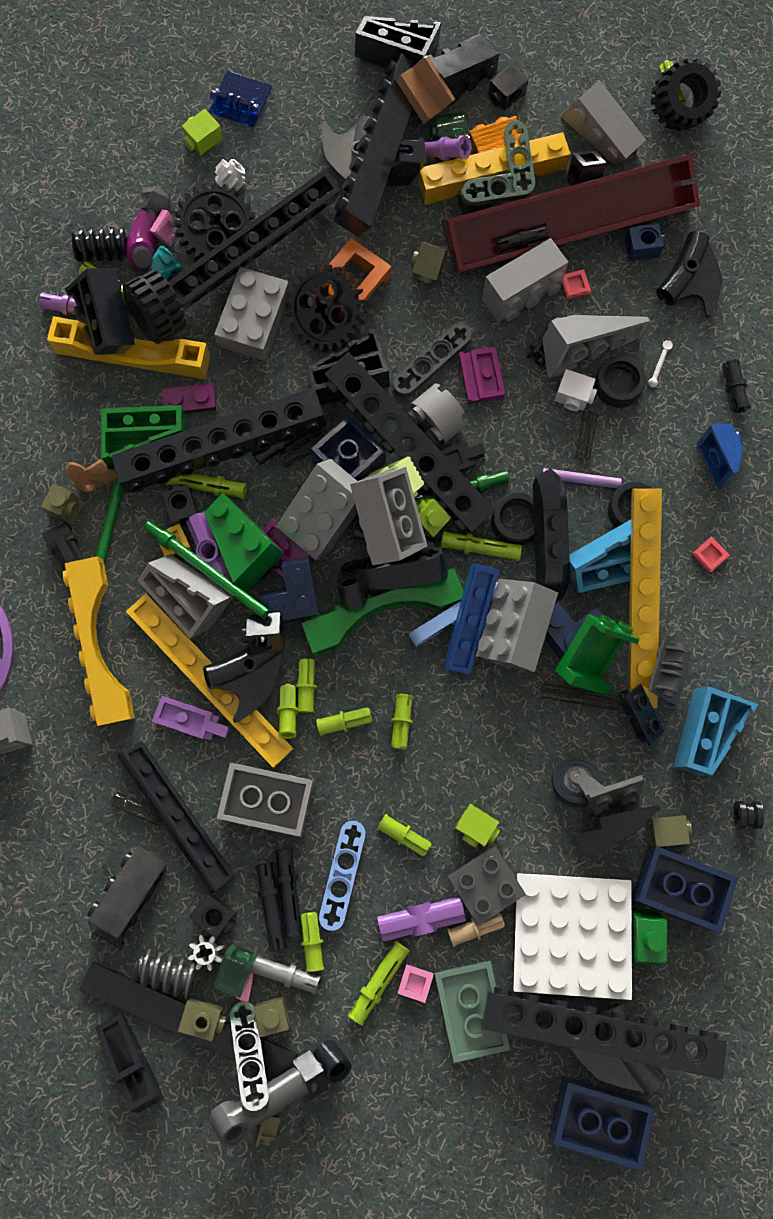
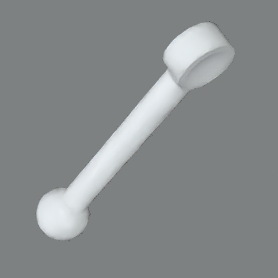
[648,340,673,388]

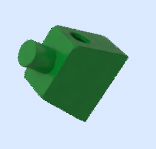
[631,909,667,966]

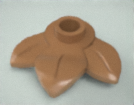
[66,459,117,493]

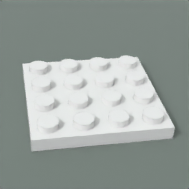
[513,873,632,1000]

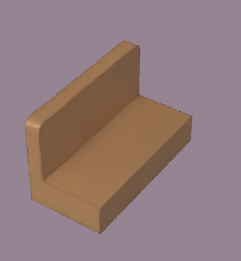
[396,55,455,124]

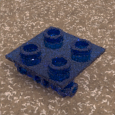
[209,71,272,127]

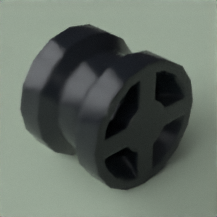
[734,801,764,829]

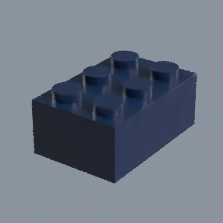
[631,846,738,933]
[549,1076,655,1171]

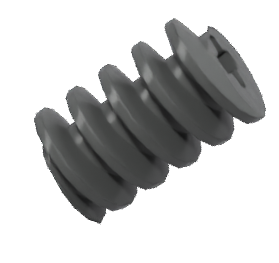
[131,949,197,1000]

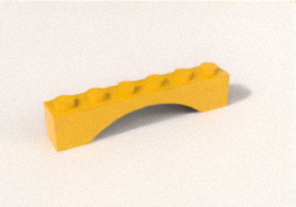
[418,133,570,205]
[47,316,211,380]
[63,557,135,726]

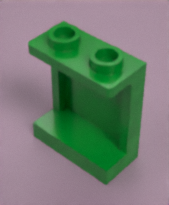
[555,614,640,695]

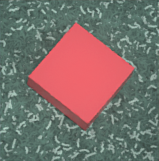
[561,269,592,301]
[691,536,730,574]

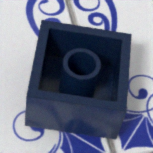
[311,415,386,481]

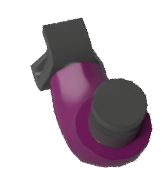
[126,186,170,270]

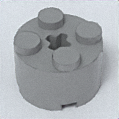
[407,383,468,445]

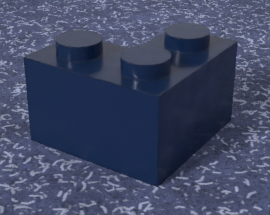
[260,557,319,621]
[545,602,602,659]

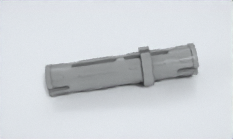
[233,949,321,994]

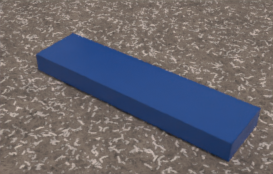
[443,563,500,675]

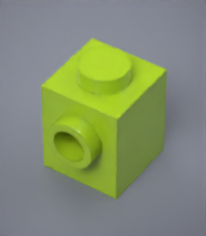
[182,109,223,156]
[416,498,451,537]
[454,804,500,848]

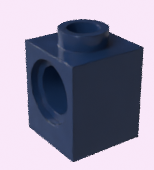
[625,223,666,261]

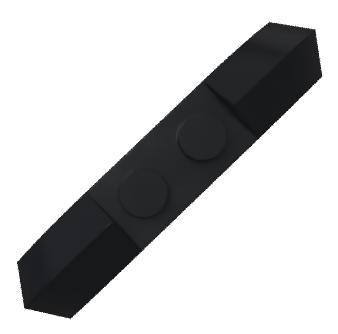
[532,468,570,604]

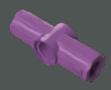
[186,511,233,582]
[377,896,466,941]

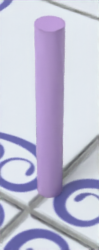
[543,468,622,489]

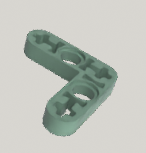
[461,121,535,206]

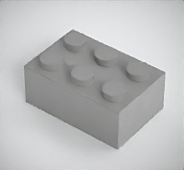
[482,238,568,323]
[214,267,290,361]
[276,459,358,560]
[350,467,428,565]
[476,579,558,672]
[217,763,315,837]

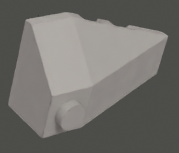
[543,315,650,379]

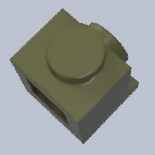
[41,484,84,525]

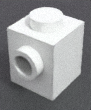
[554,369,597,411]

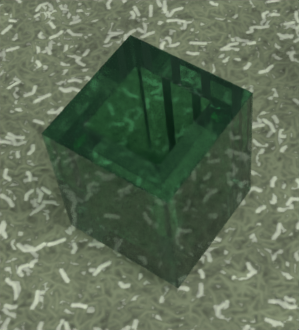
[213,944,258,998]

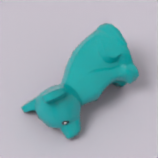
[149,245,183,281]

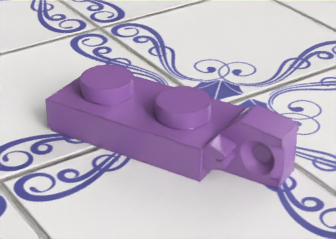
[152,696,231,741]

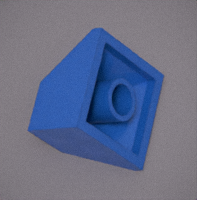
[697,423,743,489]

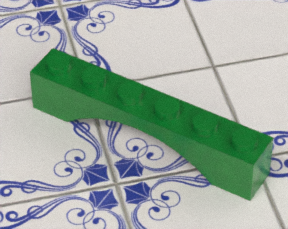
[302,568,464,657]

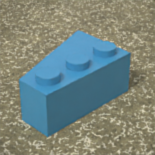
[673,686,759,776]

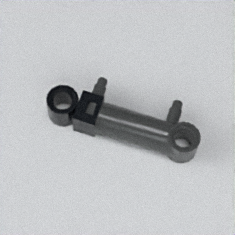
[209,1040,352,1148]

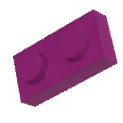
[162,383,216,414]

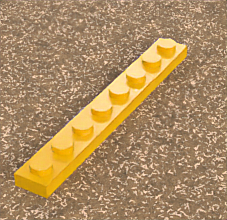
[628,488,662,708]
[126,593,294,768]

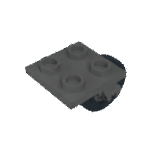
[552,757,644,818]

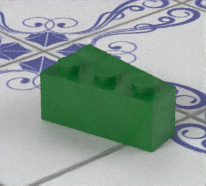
[101,405,187,469]
[204,493,284,592]

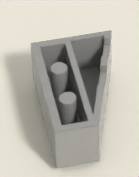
[561,80,646,166]

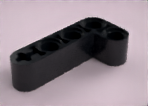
[336,547,448,610]

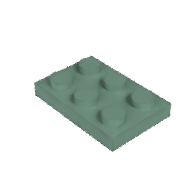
[434,960,510,1063]

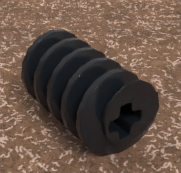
[71,227,127,262]

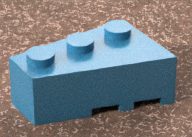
[569,520,631,593]

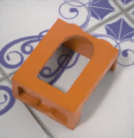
[316,238,392,318]

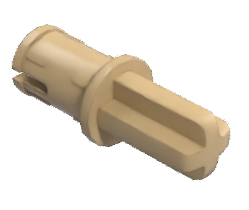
[447,912,505,947]

